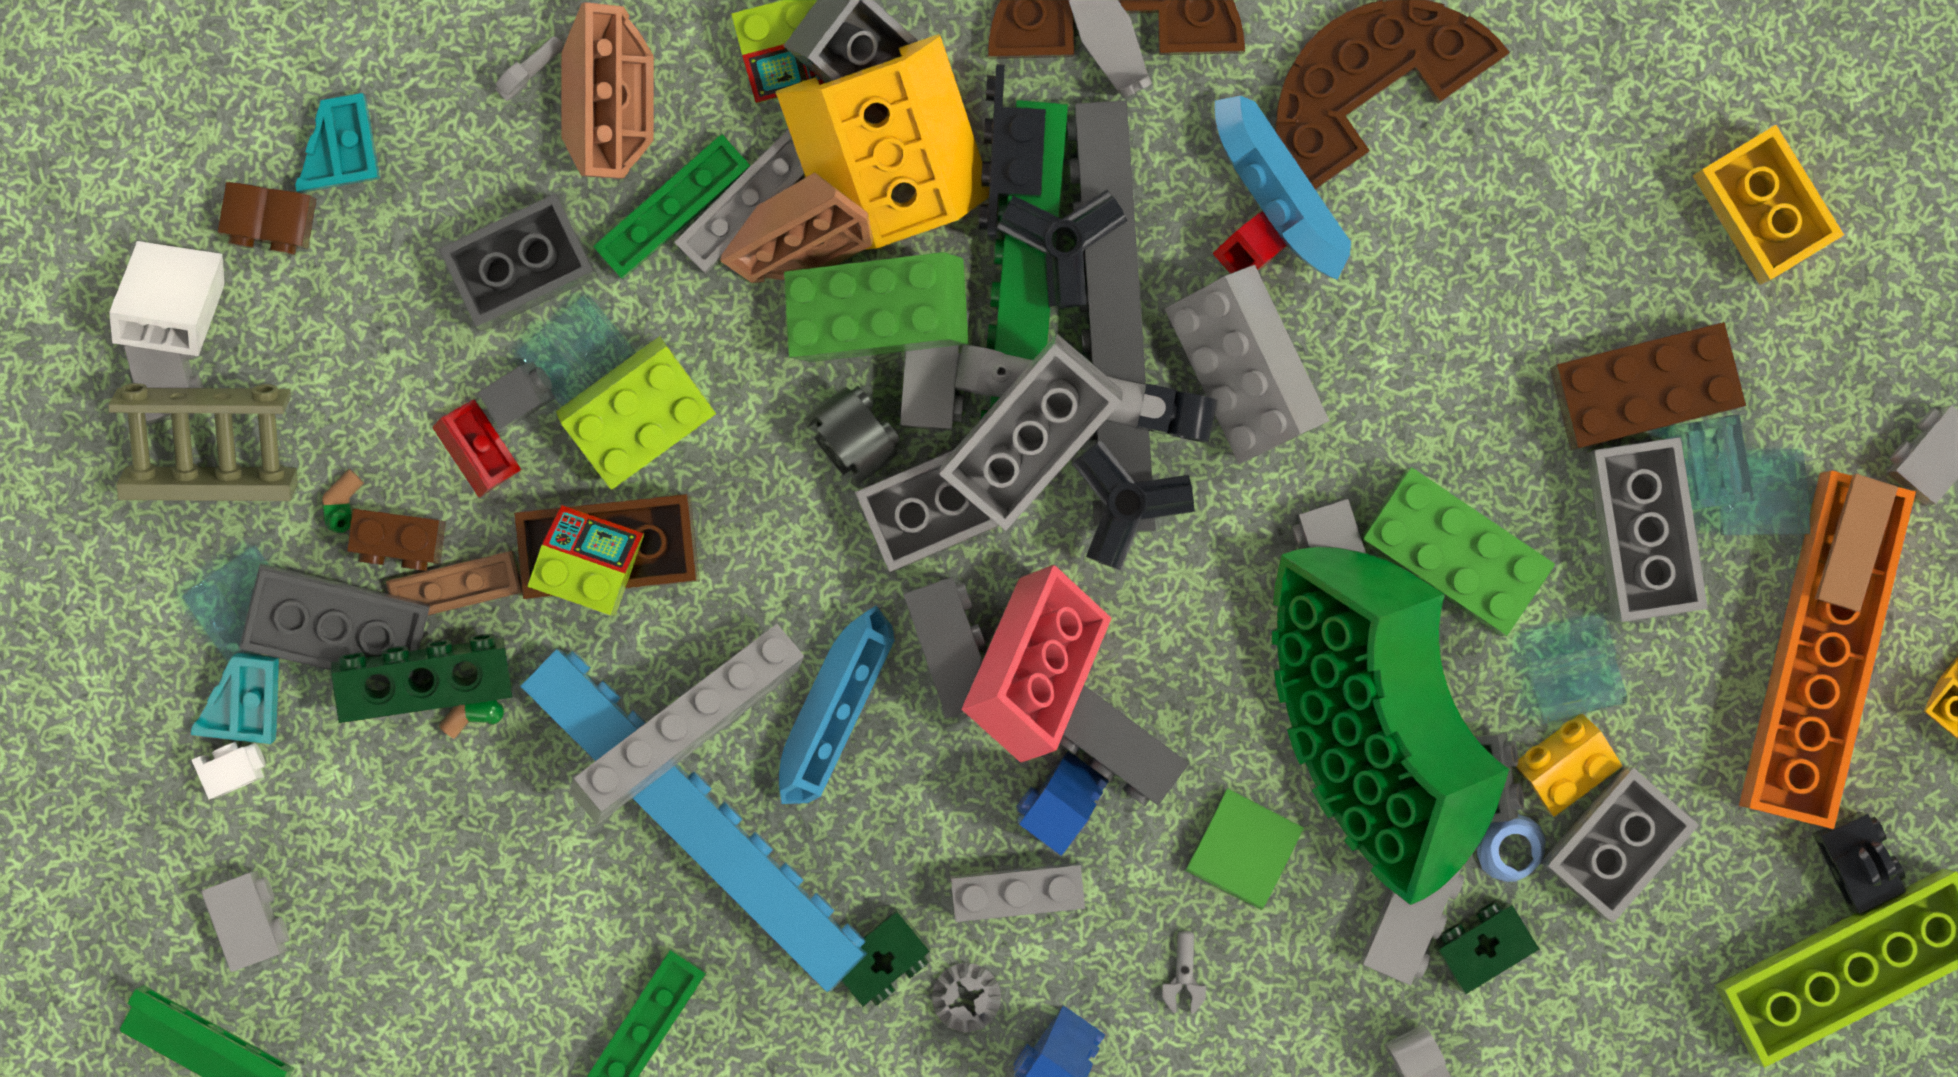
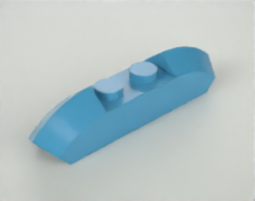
[1215,95,1351,280]
[779,605,895,804]

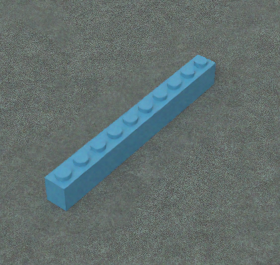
[521,649,867,992]

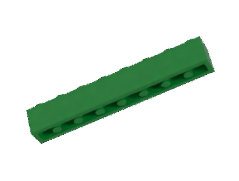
[980,100,1068,420]

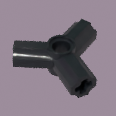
[996,190,1128,308]
[1072,440,1195,571]

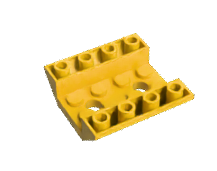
[775,34,990,249]

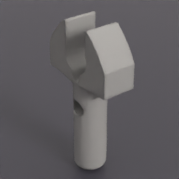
[495,36,564,101]
[1162,930,1206,1014]

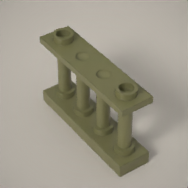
[108,383,298,501]

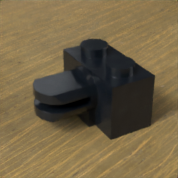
[1813,812,1906,914]

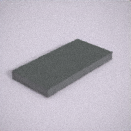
[239,563,430,684]

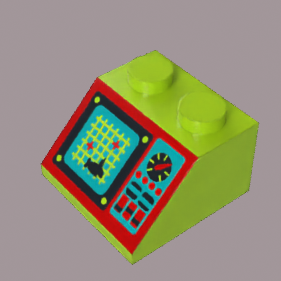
[731,0,825,104]
[527,505,644,616]

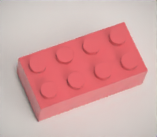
[961,565,1112,763]

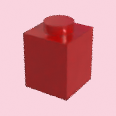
[1212,210,1287,274]

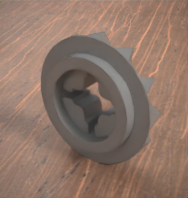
[932,963,1001,1033]

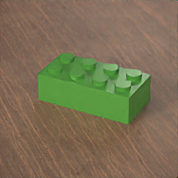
[784,252,969,362]
[1361,467,1555,636]

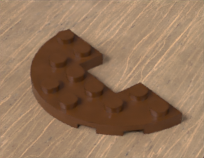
[988,0,1245,59]
[1275,0,1510,190]

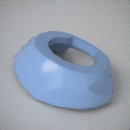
[1477,814,1546,882]

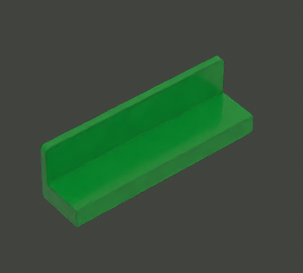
[120,985,294,1077]

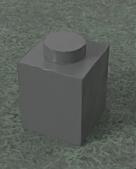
[478,362,556,429]

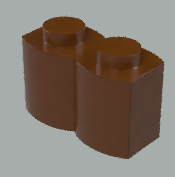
[218,182,317,255]

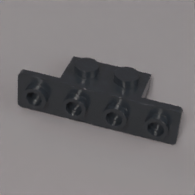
[979,64,1046,241]

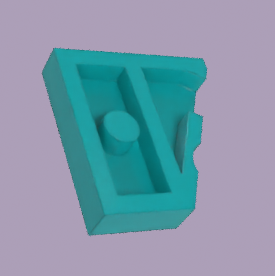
[295,93,380,193]
[191,652,279,744]

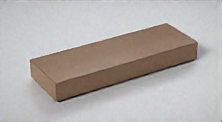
[1815,474,1898,612]
[386,551,523,616]

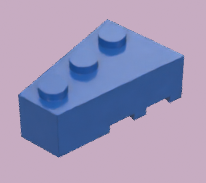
[1016,750,1109,856]
[1013,1005,1105,1077]

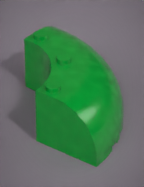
[1271,547,1510,905]

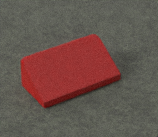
[432,399,522,498]

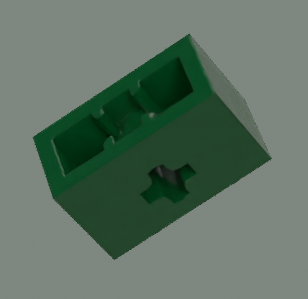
[1434,900,1540,994]
[841,909,931,1007]

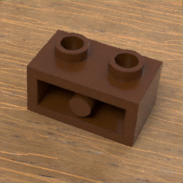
[347,509,446,571]

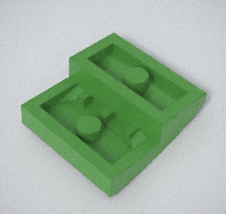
[1185,788,1304,910]

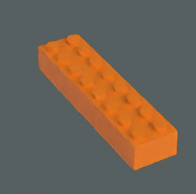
[1739,470,1916,829]

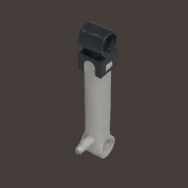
[954,345,1218,443]

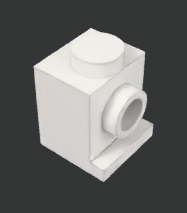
[192,742,266,800]

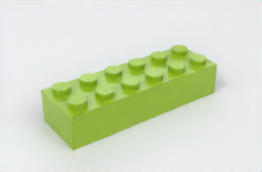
[1714,868,1958,1068]

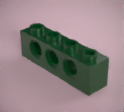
[331,634,512,723]

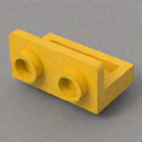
[1515,714,1623,817]

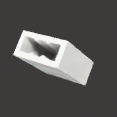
[109,241,224,356]

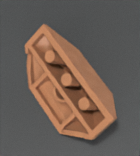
[561,2,654,179]
[720,173,873,283]

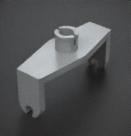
[1069,0,1152,98]

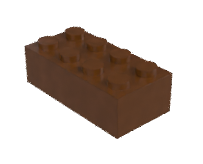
[1550,322,1746,451]
[514,494,700,600]

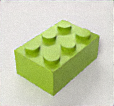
[555,336,716,490]

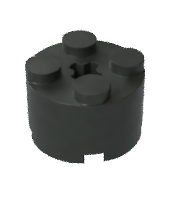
[803,386,900,487]

